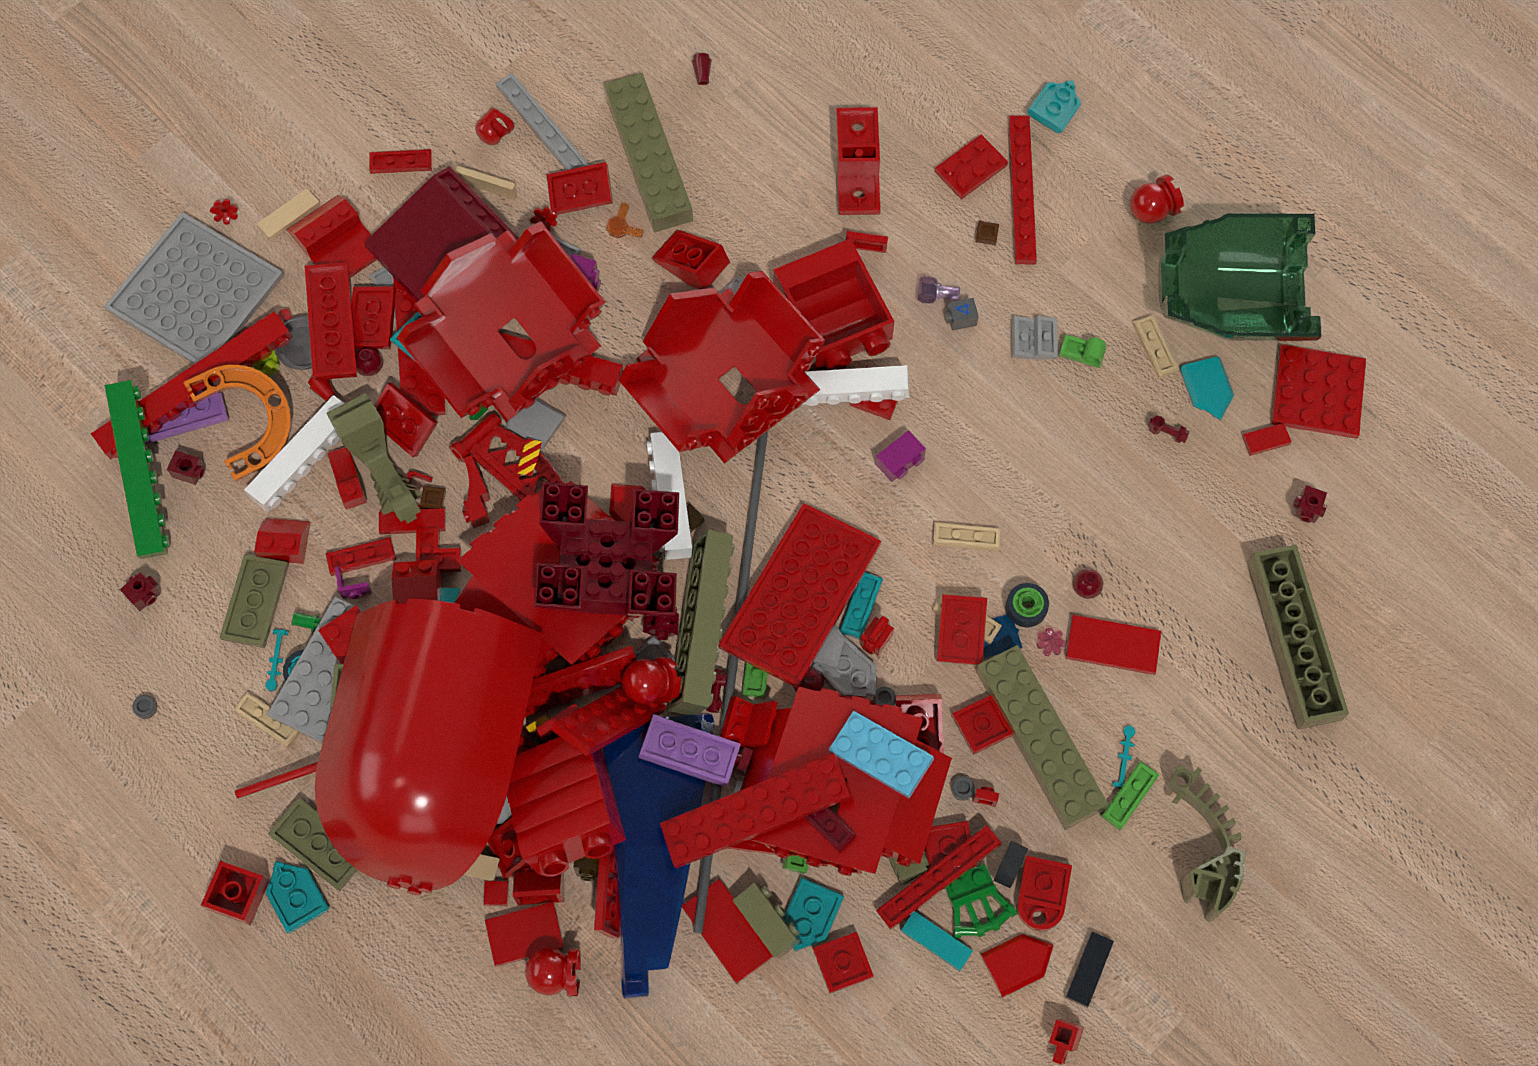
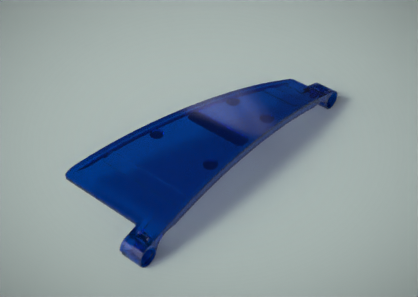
[603,714,714,999]

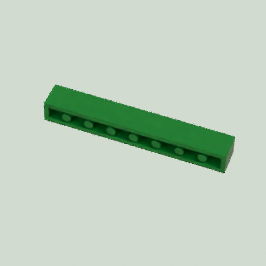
[104,380,170,559]

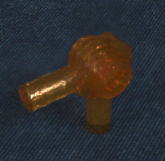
[606,203,644,238]

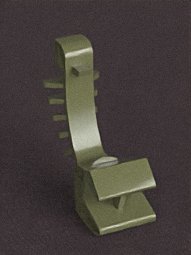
[326,393,422,523]
[1168,764,1246,922]

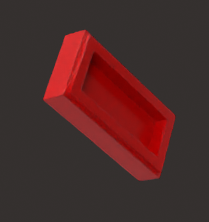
[846,231,888,253]
[1242,423,1292,456]

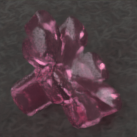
[1037,628,1066,656]

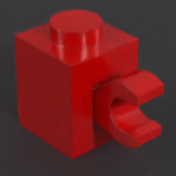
[1049,1018,1084,1065]

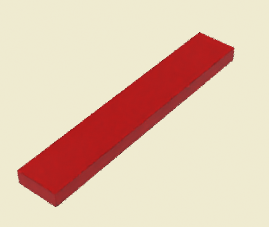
[876,825,1002,930]

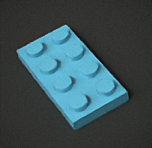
[829,711,934,798]

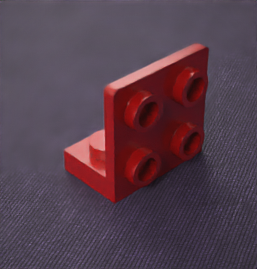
[720,696,778,749]

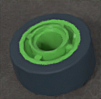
[1005,583,1049,628]

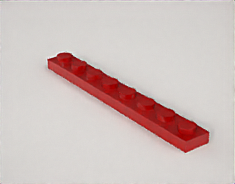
[1008,115,1037,265]

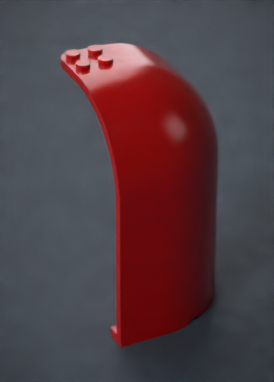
[315,599,543,896]

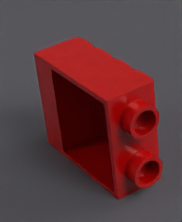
[773,238,895,371]
[507,737,626,877]

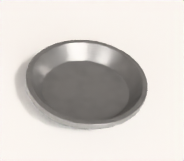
[274,316,312,370]

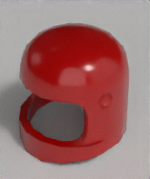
[475,108,515,145]

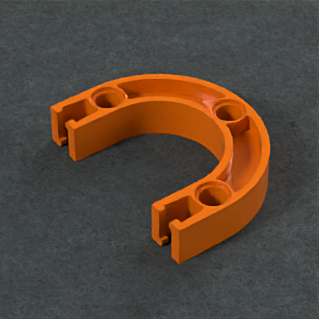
[184,365,291,482]

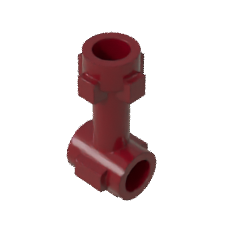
[1148,416,1190,443]
[706,669,728,713]

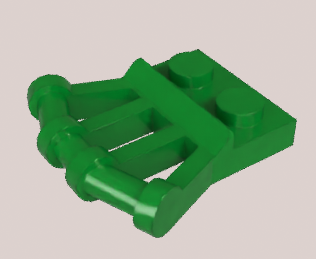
[945,864,1017,938]

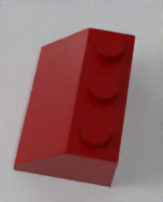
[286,195,361,257]

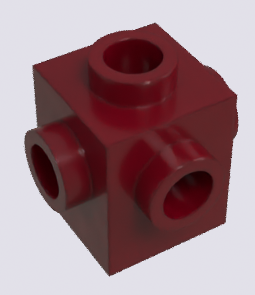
[1293,485,1327,523]
[119,572,160,612]
[643,613,679,640]

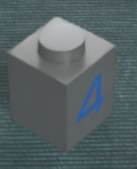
[945,298,979,331]

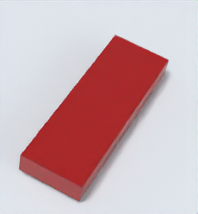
[369,149,432,174]
[379,508,446,535]
[325,537,396,576]

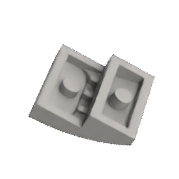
[1011,315,1058,360]

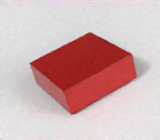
[483,881,509,906]

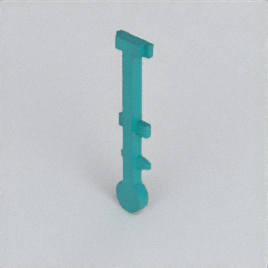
[265,629,289,692]
[1112,726,1135,788]

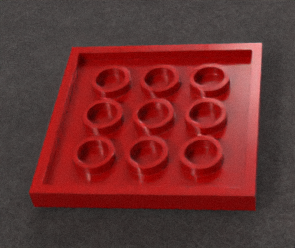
[1271,344,1366,439]

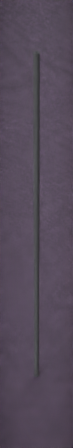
[693,431,768,934]

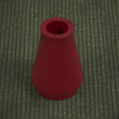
[692,53,712,85]

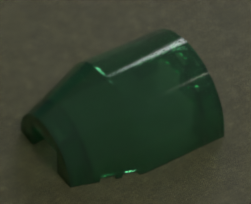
[1158,213,1322,341]

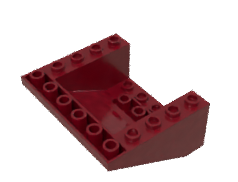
[365,166,519,302]

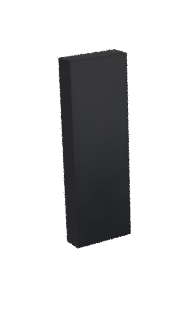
[1065,932,1114,1008]

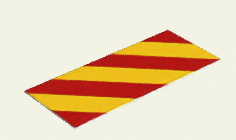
[516,438,542,476]

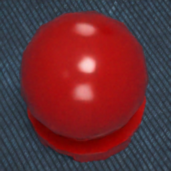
[1130,174,1184,224]
[622,657,681,705]
[525,948,581,997]

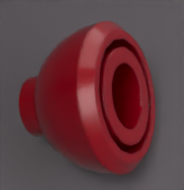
[355,347,383,376]
[1072,568,1104,599]
[793,667,824,692]

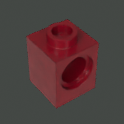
[166,450,205,485]

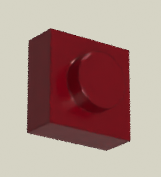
[734,747,753,776]

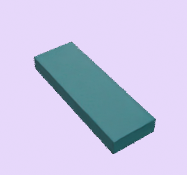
[840,572,883,640]
[901,912,973,972]

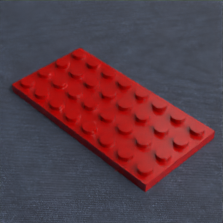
[718,503,881,688]

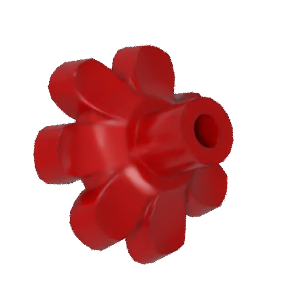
[210,198,238,225]
[530,207,557,231]

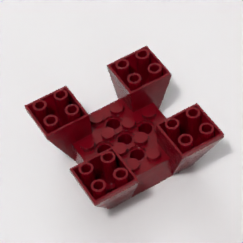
[534,482,679,617]

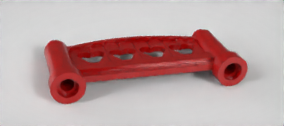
[449,413,574,501]

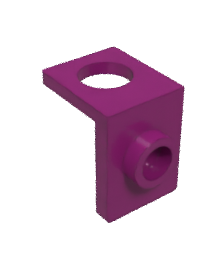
[335,567,372,599]

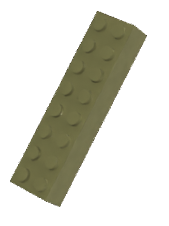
[604,73,693,233]
[668,529,735,716]
[1248,545,1349,730]
[976,645,1108,830]

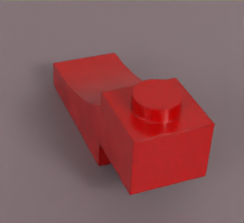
[327,447,367,510]
[462,455,490,528]

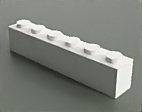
[803,365,910,406]
[244,395,345,513]
[646,432,692,560]

